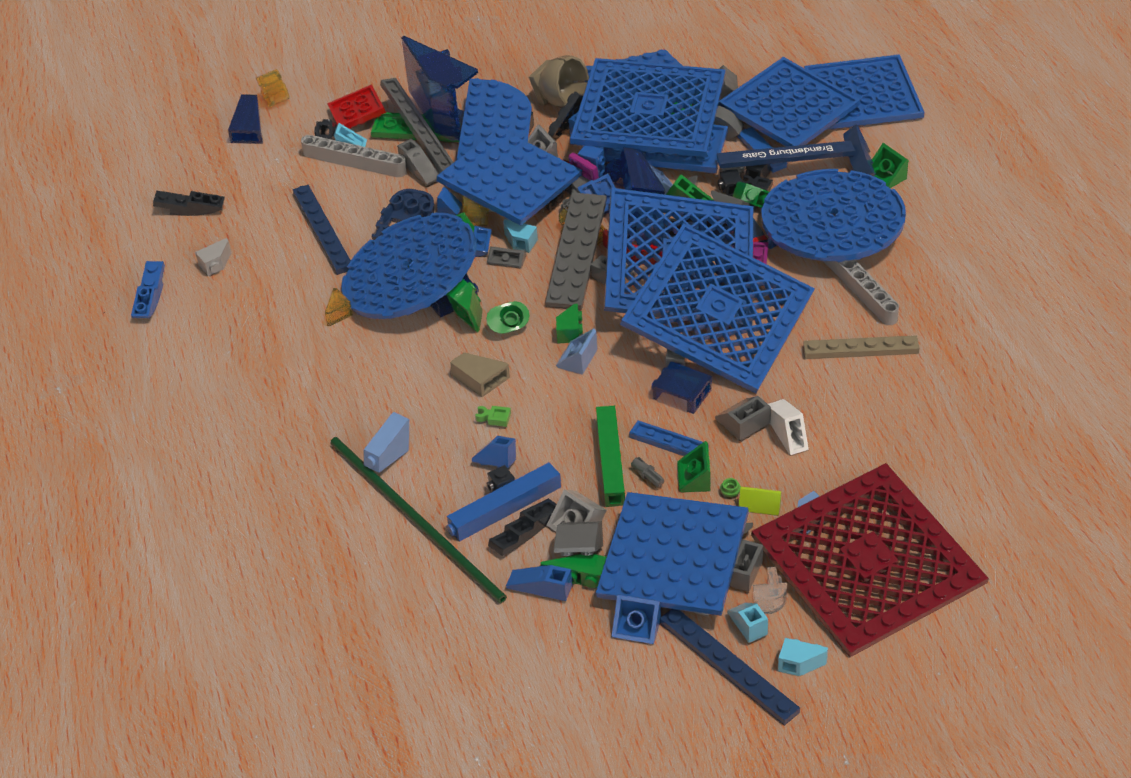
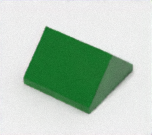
[871,143,909,188]
[677,441,711,493]

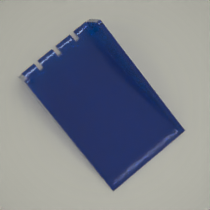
[401,36,478,141]

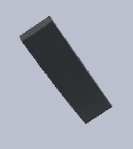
[488,498,557,556]

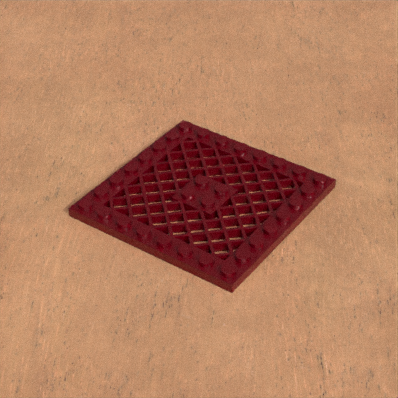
[751,463,989,657]

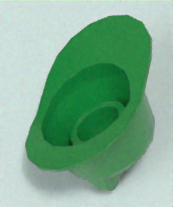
[486,301,530,334]

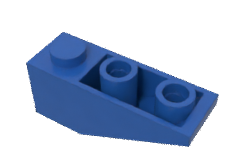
[506,565,572,601]

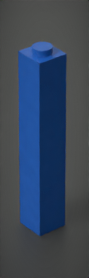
[446,462,561,542]

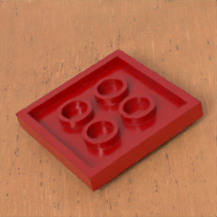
[327,84,386,129]

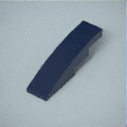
[843,124,876,176]

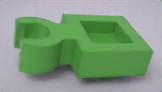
[475,406,511,427]

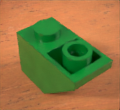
[733,182,769,208]
[556,304,583,344]

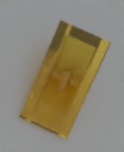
[325,288,353,326]

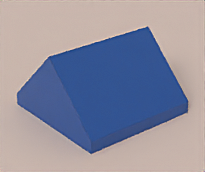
[612,594,661,644]

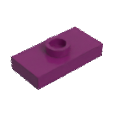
[569,153,599,181]

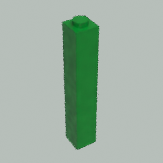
[596,405,625,507]

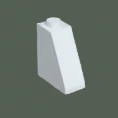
[768,399,809,455]

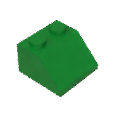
[446,279,483,332]

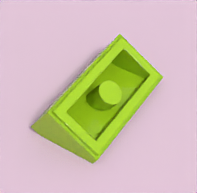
[739,487,781,516]

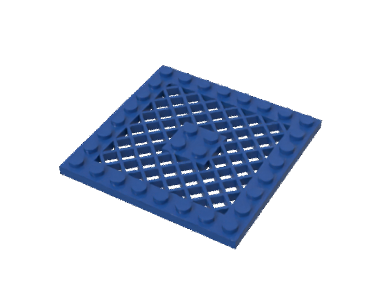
[570,58,726,157]
[604,188,753,328]
[620,223,815,394]

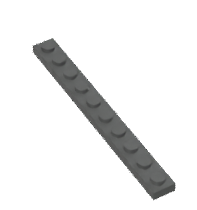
[380,78,454,173]

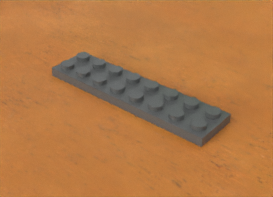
[546,192,607,310]

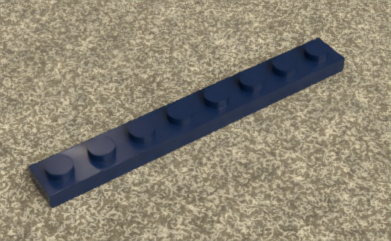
[292,184,351,275]
[660,609,800,726]

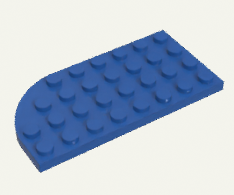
[457,78,532,160]

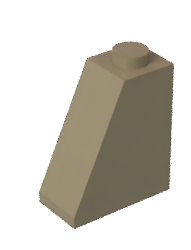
[450,353,510,397]

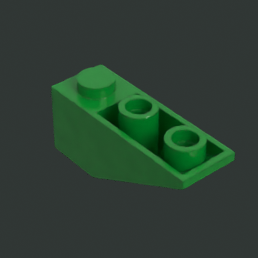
[540,554,607,588]

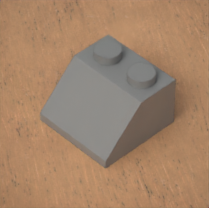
[546,490,607,531]

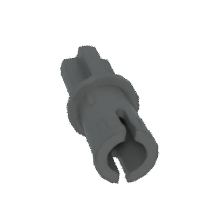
[631,457,664,487]

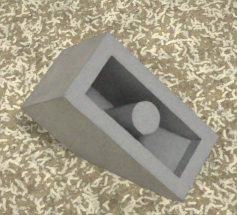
[195,238,231,276]

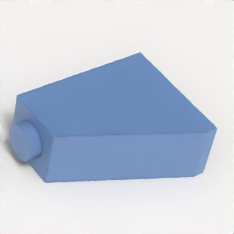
[364,412,410,473]

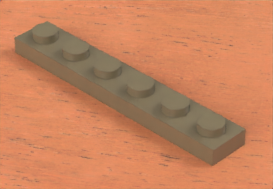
[803,335,920,359]

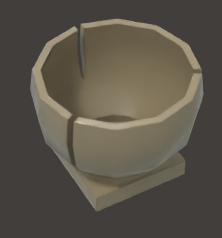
[529,55,589,108]

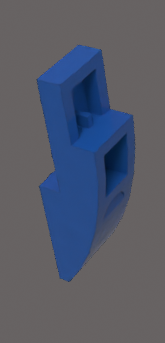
[131,261,165,318]

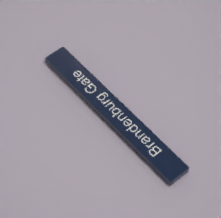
[716,140,855,169]

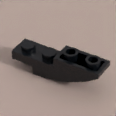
[153,190,225,216]

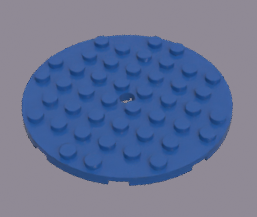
[761,169,906,262]
[342,213,477,319]

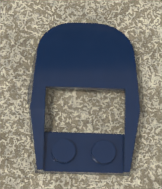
[371,189,434,240]

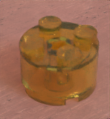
[256,69,290,107]
[462,195,489,226]

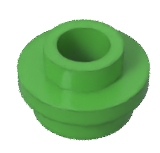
[720,478,741,497]

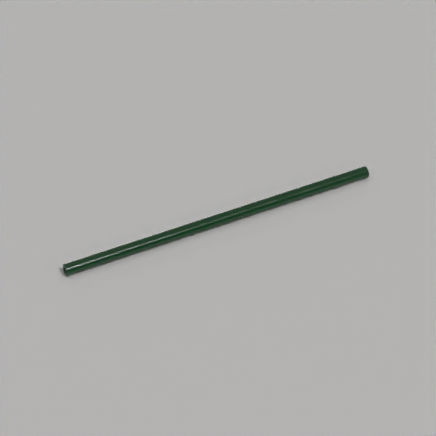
[330,437,507,604]

